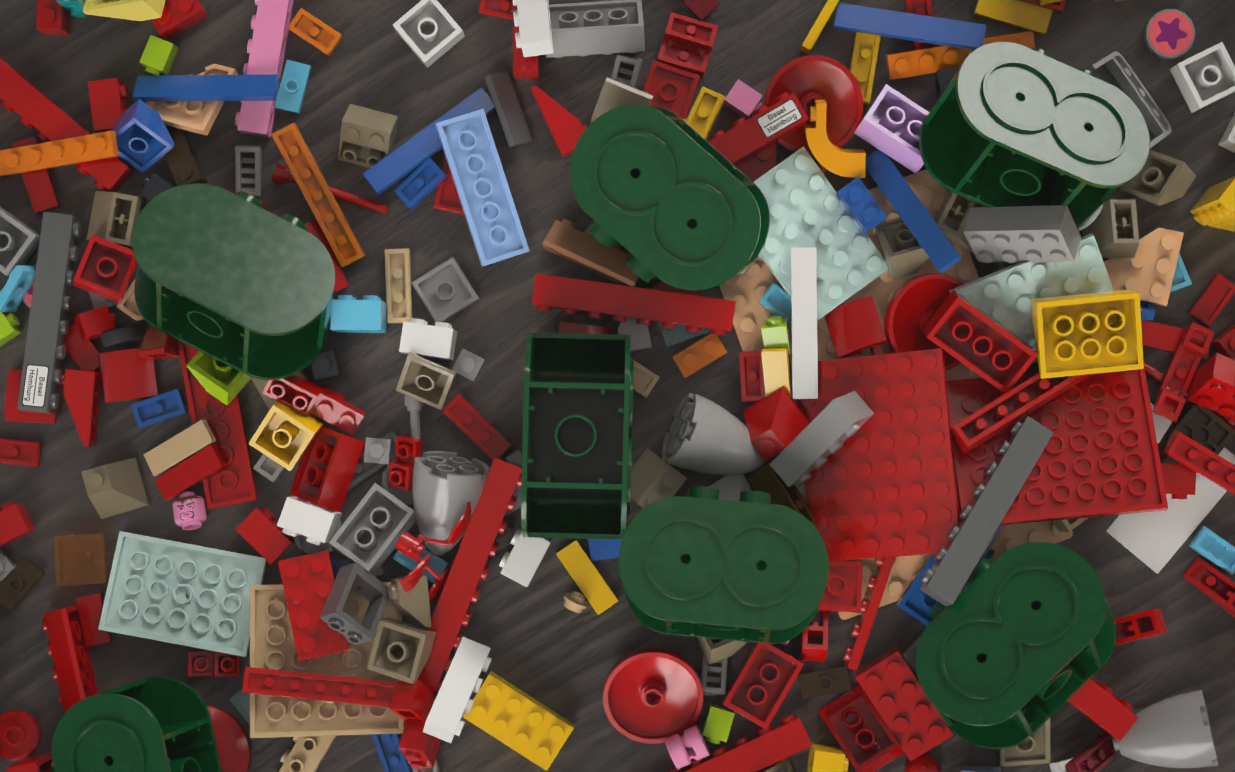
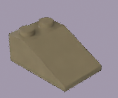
[998,718,1051,767]

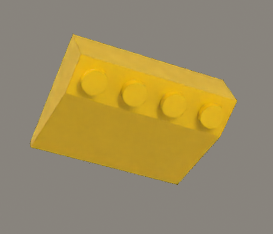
[1190,176,1235,232]
[1031,289,1144,379]

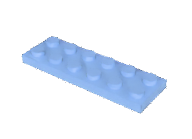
[435,109,529,267]

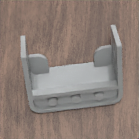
[1087,51,1172,149]

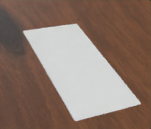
[1107,447,1235,574]

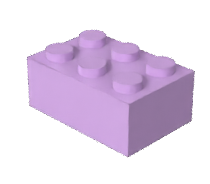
[854,84,928,174]

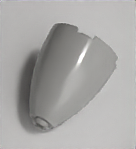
[662,393,765,475]
[412,451,490,555]
[1112,690,1218,768]

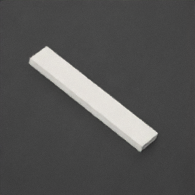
[791,247,818,399]

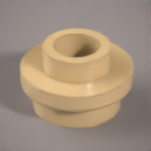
[563,591,588,613]

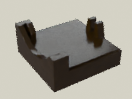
[1164,403,1235,455]

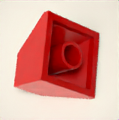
[743,386,810,461]

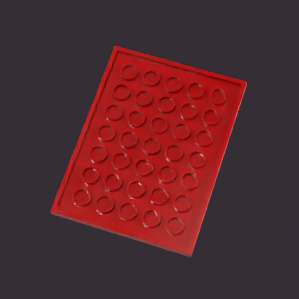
[797,348,960,561]
[947,363,1168,525]

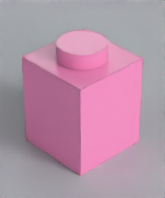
[723,79,763,120]

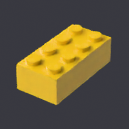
[462,671,575,771]

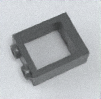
[319,562,389,645]

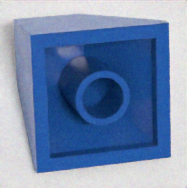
[111,99,174,173]

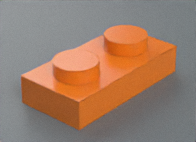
[287,8,343,57]
[672,334,727,378]

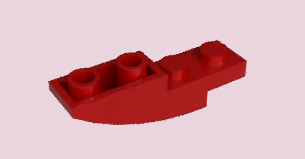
[262,375,366,435]

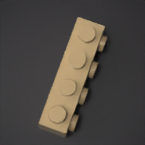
[274,736,336,772]

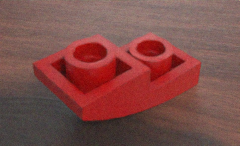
[388,435,422,492]
[187,650,240,677]

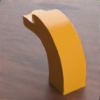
[804,100,866,178]

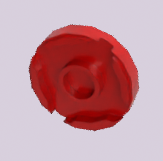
[0,710,41,761]

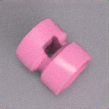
[665,725,710,769]

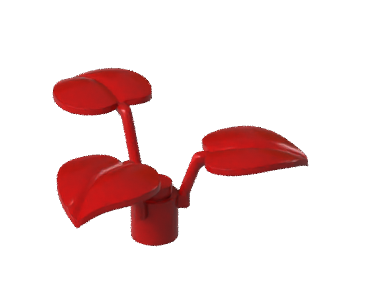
[395,502,472,605]

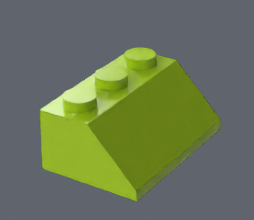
[187,351,252,406]

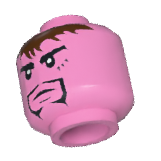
[172,492,207,530]

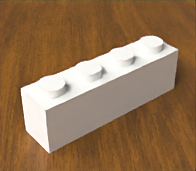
[512,0,554,57]
[423,637,492,743]

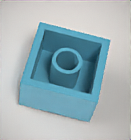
[330,295,387,333]

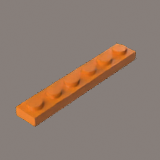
[886,30,1035,80]
[271,123,365,267]
[0,131,119,177]

